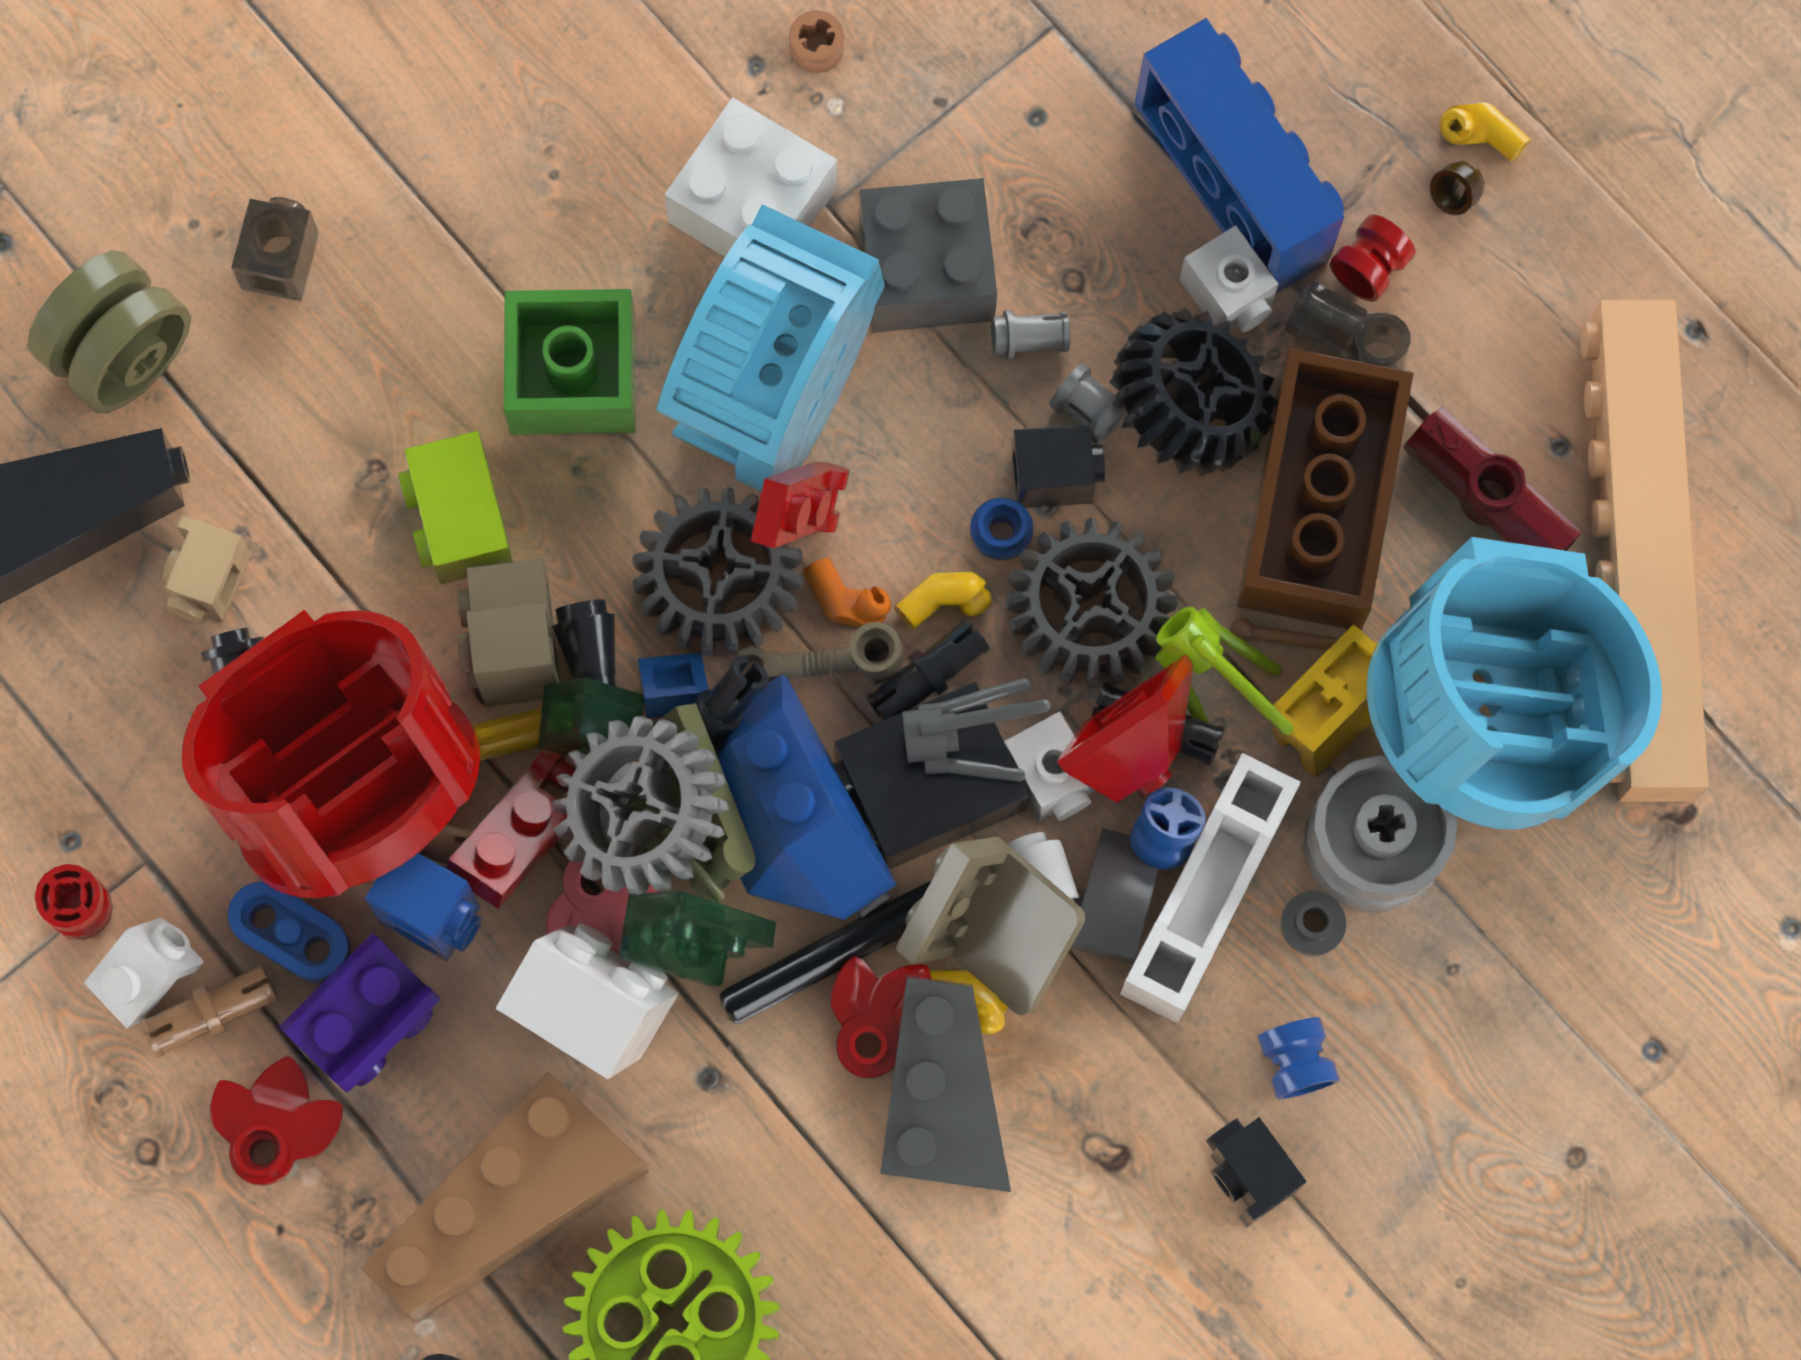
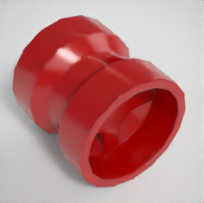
[1329,214,1416,302]
[34,864,113,940]

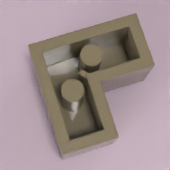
[457,558,562,707]

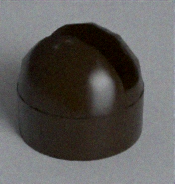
[1430,161,1485,215]

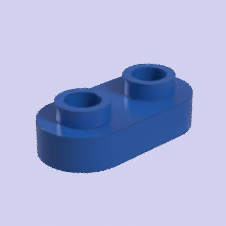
[228,882,351,984]

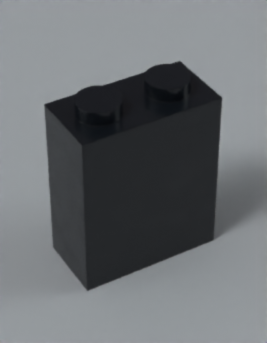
[833,681,1029,870]

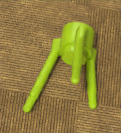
[1155,607,1293,735]

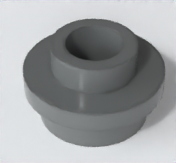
[1281,891,1346,956]

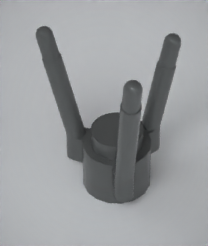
[902,678,1051,782]

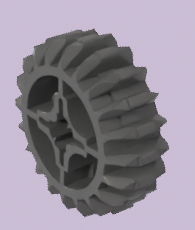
[632,486,803,657]
[1005,517,1178,689]

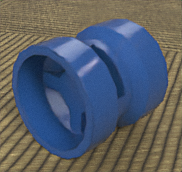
[1258,1017,1340,1100]

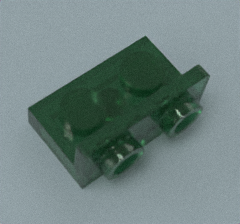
[619,891,777,986]

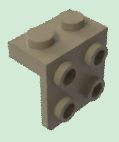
[895,836,1085,1015]

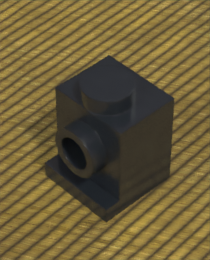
[1206,1117,1307,1228]

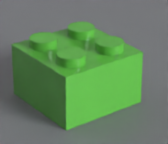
[504,289,636,435]

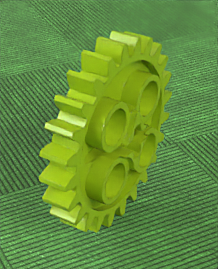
[563,1209,780,1360]

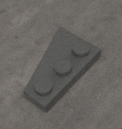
[880,976,1011,1192]

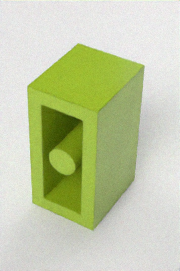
[398,431,513,584]

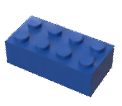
[1134,17,1345,293]

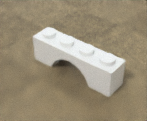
[1120,753,1301,1024]

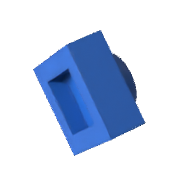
[638,652,709,718]

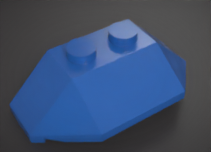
[714,674,897,920]

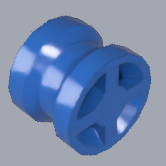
[1129,787,1206,870]

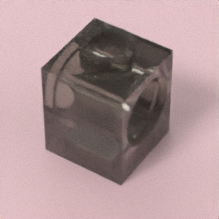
[231,197,319,301]

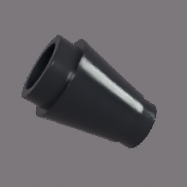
[552,599,617,696]

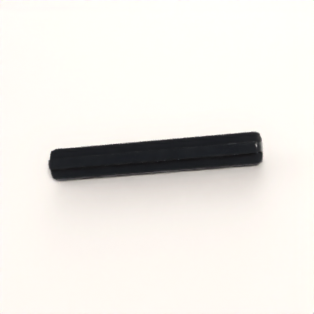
[720,880,932,1024]

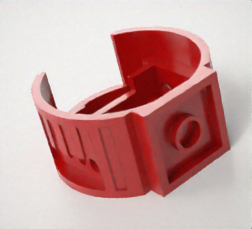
[181,609,480,898]

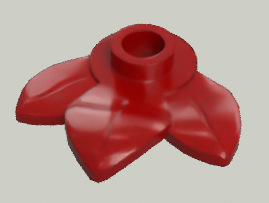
[830,956,932,1079]
[210,1056,343,1186]

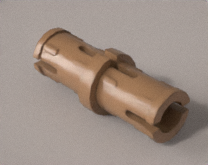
[140,963,279,1058]

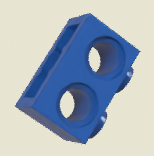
[364,853,482,962]

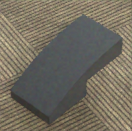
[1071,828,1158,965]

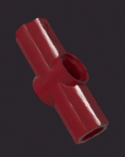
[1403,406,1582,551]

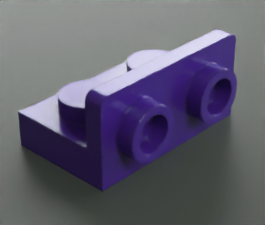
[279,933,440,1093]

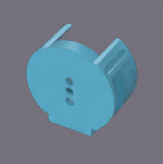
[656,204,885,492]
[1367,537,1662,830]

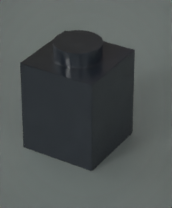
[1012,424,1105,508]

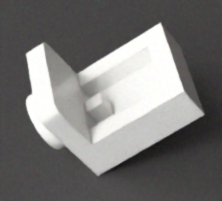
[84,918,203,1029]

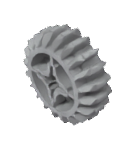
[551,716,730,896]

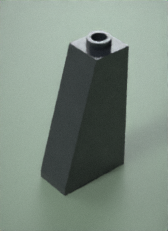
[0,428,190,604]

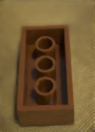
[1236,348,1414,630]

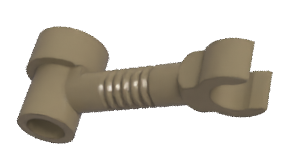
[736,622,903,683]

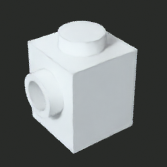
[1179,225,1278,332]
[1004,712,1095,822]

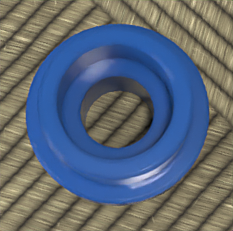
[970,498,1033,560]

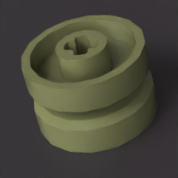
[27,250,192,414]

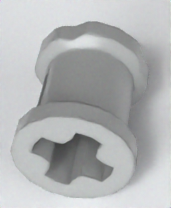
[1049,363,1127,445]

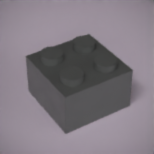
[859,178,997,333]

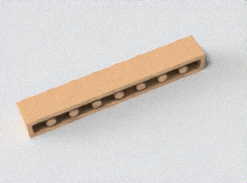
[1580,300,1709,802]

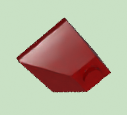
[1056,654,1193,803]

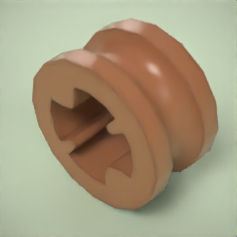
[789,10,844,73]

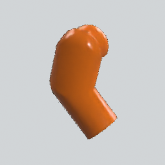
[803,557,891,628]

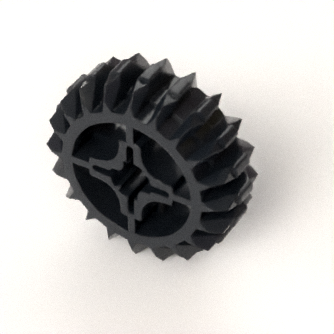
[1109,307,1277,476]

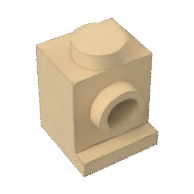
[162,515,251,623]

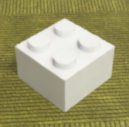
[664,97,837,257]
[495,924,679,1079]

